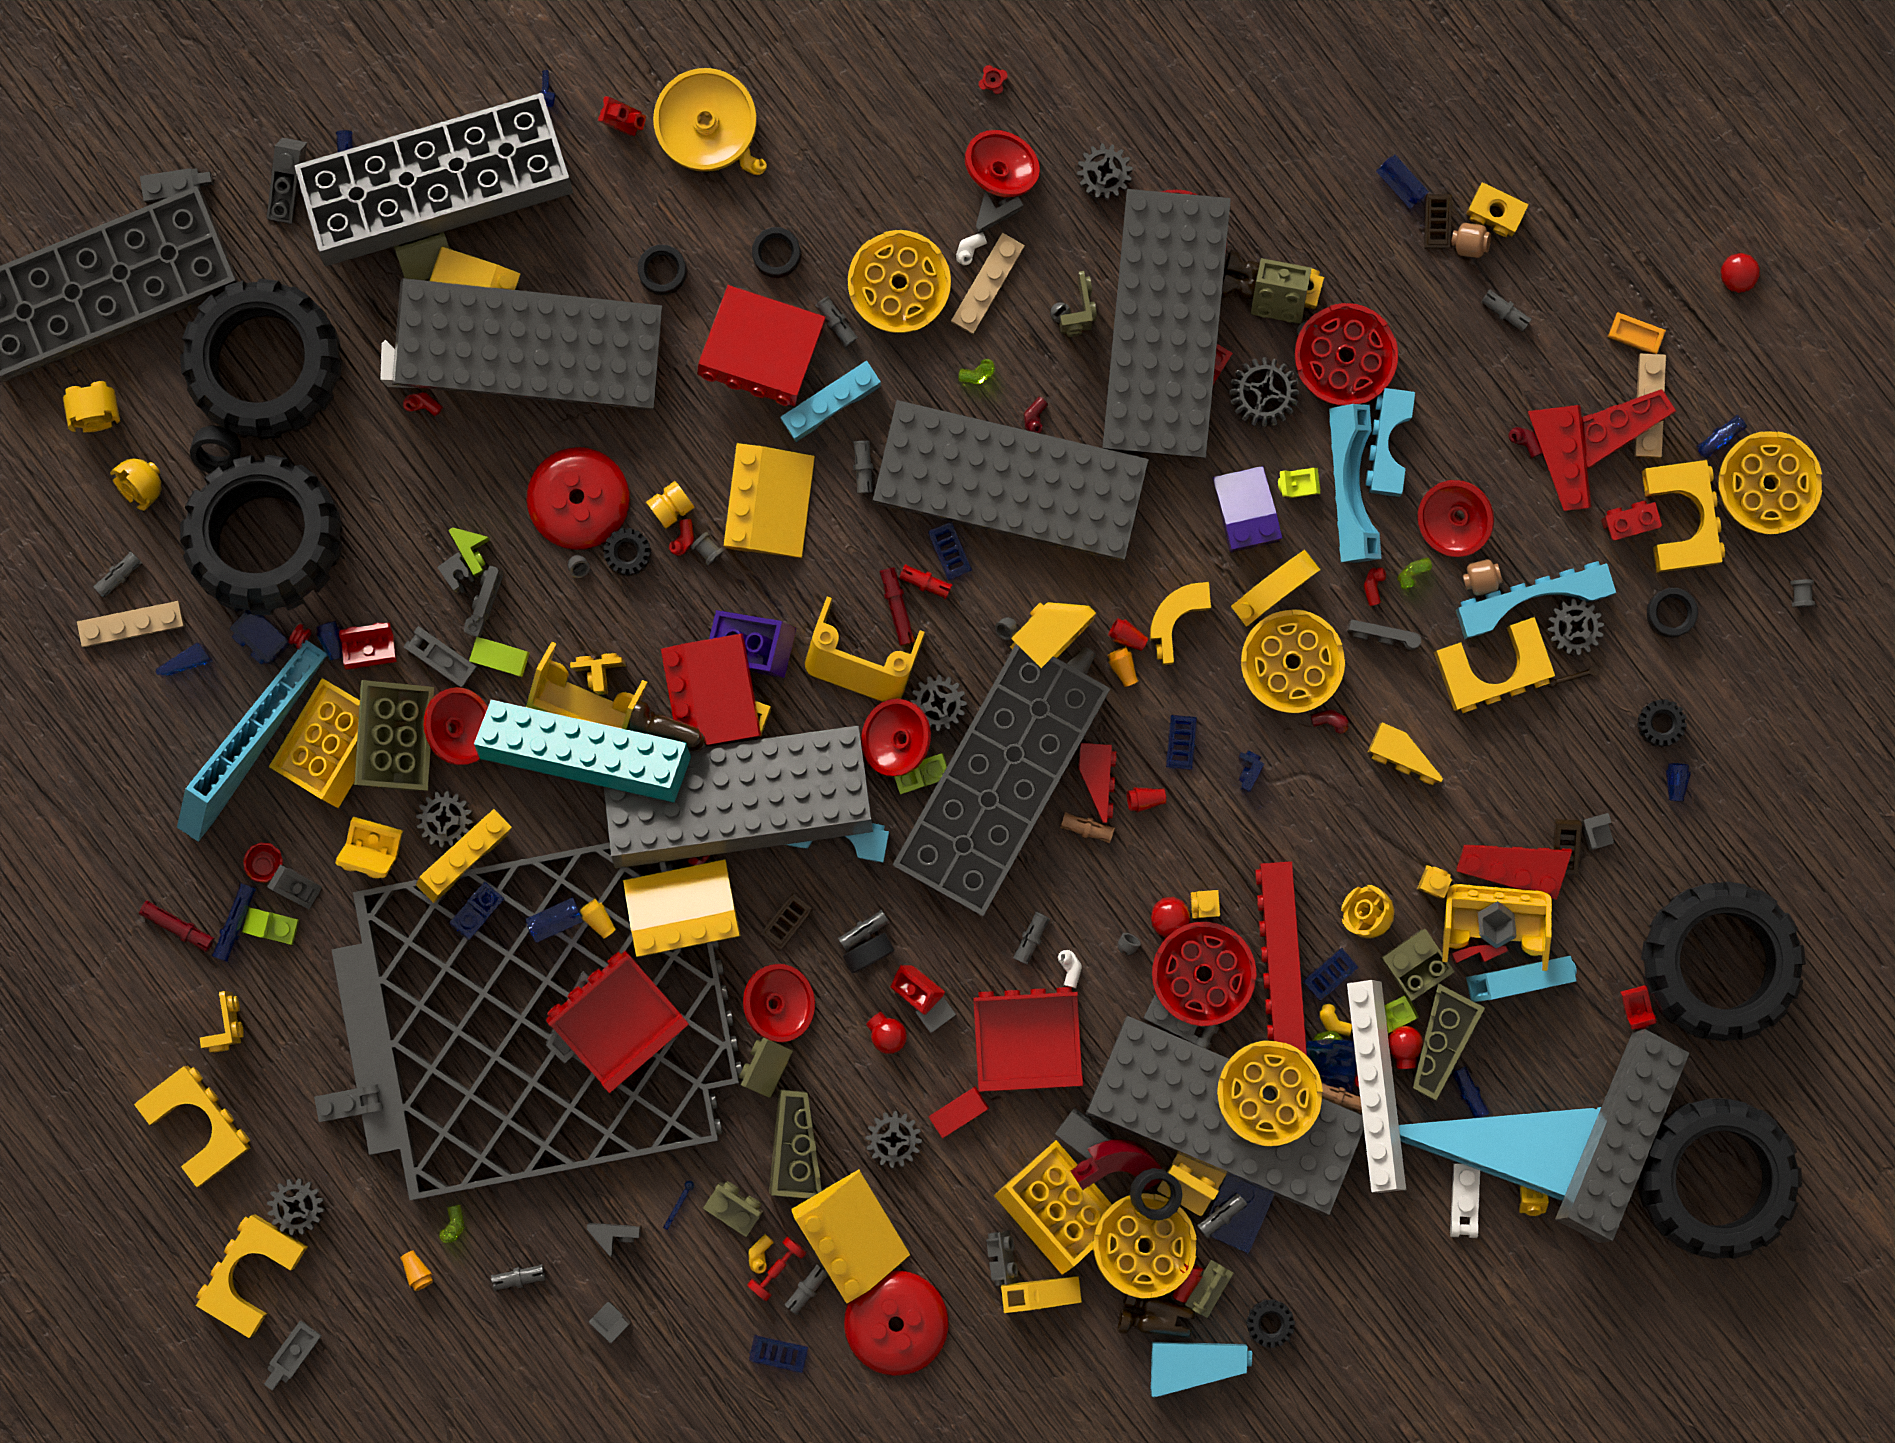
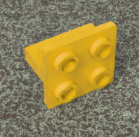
[570,653,626,695]
[1157,1154,1226,1216]

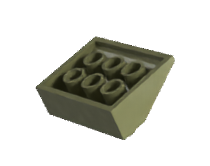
[354,680,434,791]

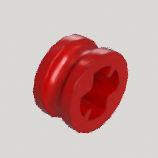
[288,623,312,650]

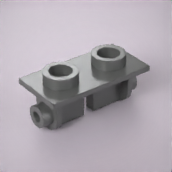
[986,1230,1018,1286]

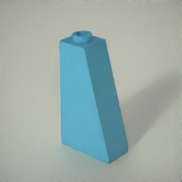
[1466,956,1577,1002]
[1151,1342,1252,1397]

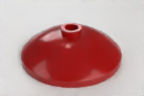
[965,130,1040,197]
[1418,480,1494,557]
[424,687,488,765]
[861,699,931,777]
[743,964,815,1042]

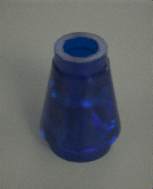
[316,621,343,661]
[1665,763,1692,801]

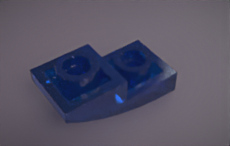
[449,882,504,940]

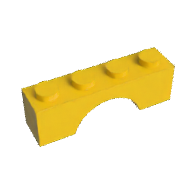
[416,809,512,903]

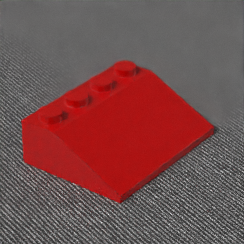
[661,634,761,747]

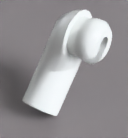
[956,232,987,265]
[1058,950,1082,988]

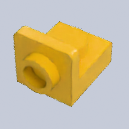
[1519,1185,1548,1216]

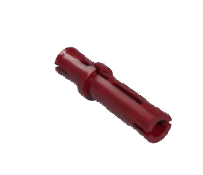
[879,567,915,646]
[139,900,215,952]

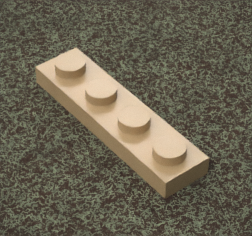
[951,233,1025,335]
[1634,353,1666,458]
[77,601,185,647]

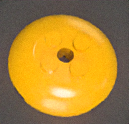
[848,230,951,333]
[1719,432,1822,534]
[1241,610,1345,713]
[1217,1041,1323,1146]
[1093,1193,1197,1298]

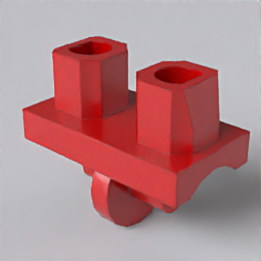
[598,96,646,136]

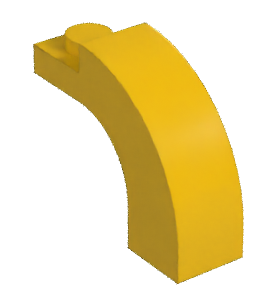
[1231,550,1320,627]
[1150,582,1211,665]

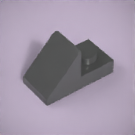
[976,192,1023,234]
[267,864,322,909]
[587,1223,641,1257]

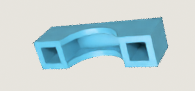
[780,361,881,442]
[1365,388,1415,497]
[785,823,889,863]

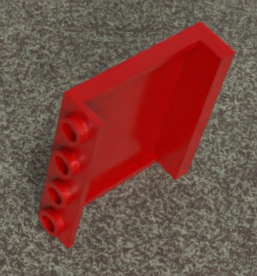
[697,285,825,407]
[546,951,689,1093]
[973,987,1083,1092]

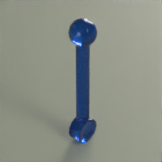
[663,1180,694,1230]

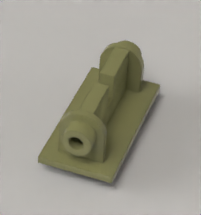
[1185,1260,1233,1318]

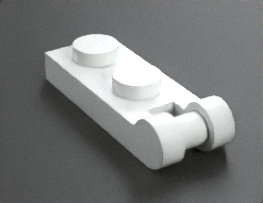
[1450,1163,1480,1238]

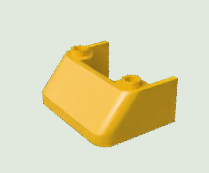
[805,596,925,702]
[1010,602,1096,668]
[526,642,647,730]
[1442,884,1552,971]

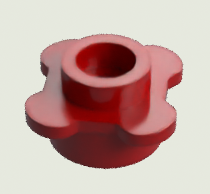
[979,65,1007,94]

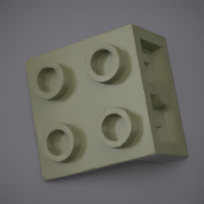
[1251,258,1312,323]
[703,1181,764,1237]

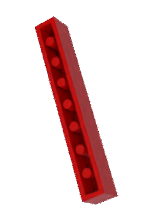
[1255,861,1307,1056]

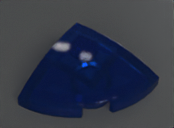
[1306,1039,1357,1094]

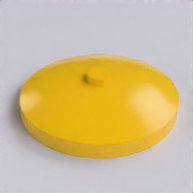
[653,68,757,172]

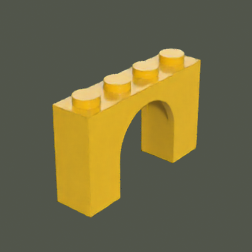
[1642,460,1725,573]
[1434,617,1555,714]
[134,1066,251,1187]
[196,1214,308,1338]

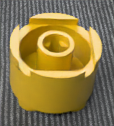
[63,381,120,432]

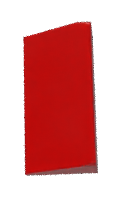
[890,965,945,1015]

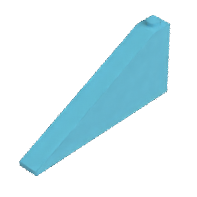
[177,640,327,841]
[1399,1107,1601,1201]

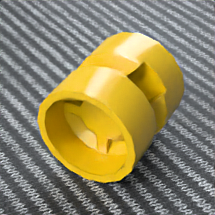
[646,481,695,529]

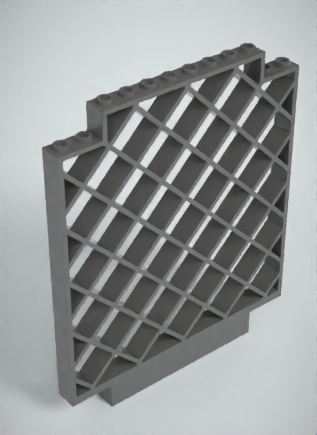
[331,843,742,1200]

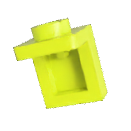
[1278,468,1320,498]

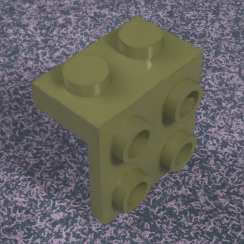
[1059,271,1097,337]

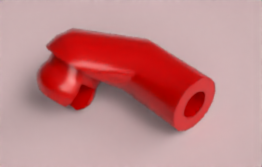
[669,519,694,556]
[1364,567,1386,606]

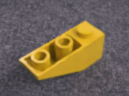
[1368,722,1443,785]
[1001,1276,1081,1313]

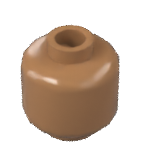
[1452,223,1491,258]
[1463,559,1503,596]

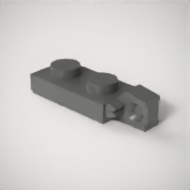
[140,168,214,203]
[464,565,504,637]
[264,1320,322,1390]

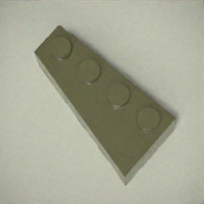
[1413,983,1485,1101]
[769,1089,822,1198]

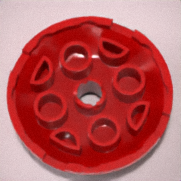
[1295,303,1398,406]
[527,447,630,550]
[1152,922,1256,1026]
[844,1270,948,1376]

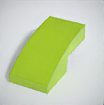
[469,637,530,677]
[895,753,947,794]
[1384,995,1419,1033]

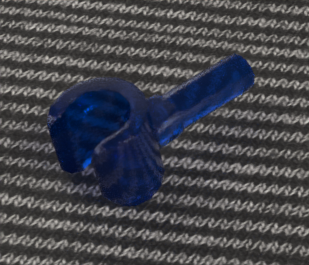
[540,70,556,107]

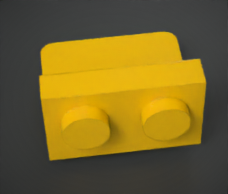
[336,817,403,878]
[200,991,244,1053]

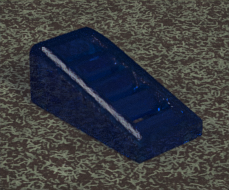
[928,522,972,581]
[155,642,213,677]
[1166,715,1197,770]
[1302,948,1359,1001]
[749,1335,808,1373]

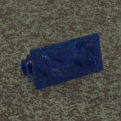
[1376,154,1429,209]
[525,898,583,943]

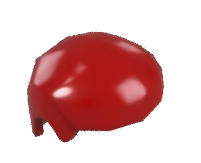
[1720,253,1760,293]
[243,842,283,883]
[1151,897,1190,938]

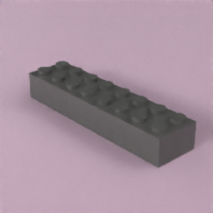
[1555,1029,1689,1243]

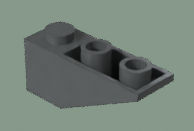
[267,137,307,224]

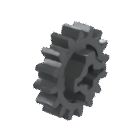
[1077,143,1133,201]
[1547,599,1604,656]
[911,675,967,732]
[416,791,473,848]
[865,1111,922,1168]
[267,1178,325,1235]

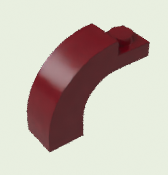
[1070,1139,1162,1191]

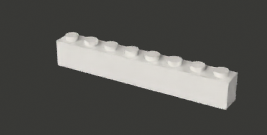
[1347,980,1406,1193]

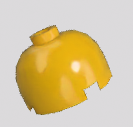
[110,458,162,510]
[1341,885,1395,938]

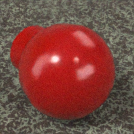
[866,1012,907,1054]
[1388,1026,1423,1069]

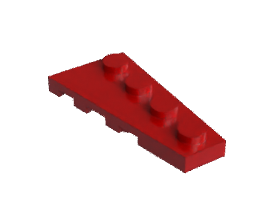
[1582,389,1677,468]
[1528,405,1591,511]
[1456,845,1572,900]

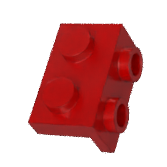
[1601,500,1662,541]
[339,622,397,670]

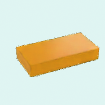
[1608,312,1666,354]

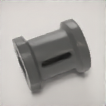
[690,532,725,566]
[1790,579,1816,608]

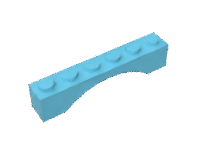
[1329,404,1381,563]
[1456,561,1616,639]

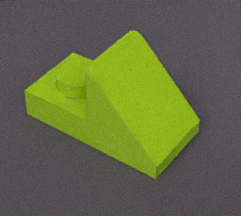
[449,528,490,577]
[242,907,299,945]

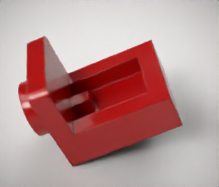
[1620,985,1657,1029]

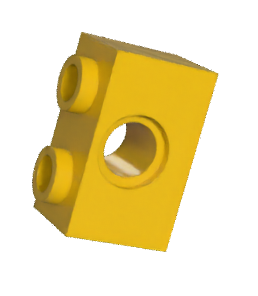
[1466,182,1529,237]

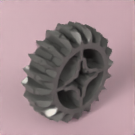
[1229,357,1299,427]

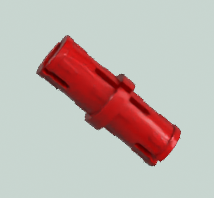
[899,564,953,599]

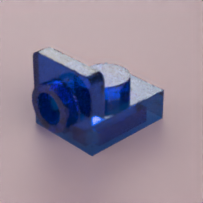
[1238,751,1264,793]

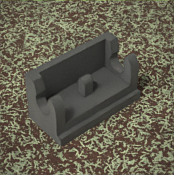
[437,552,474,595]
[1055,1107,1116,1159]

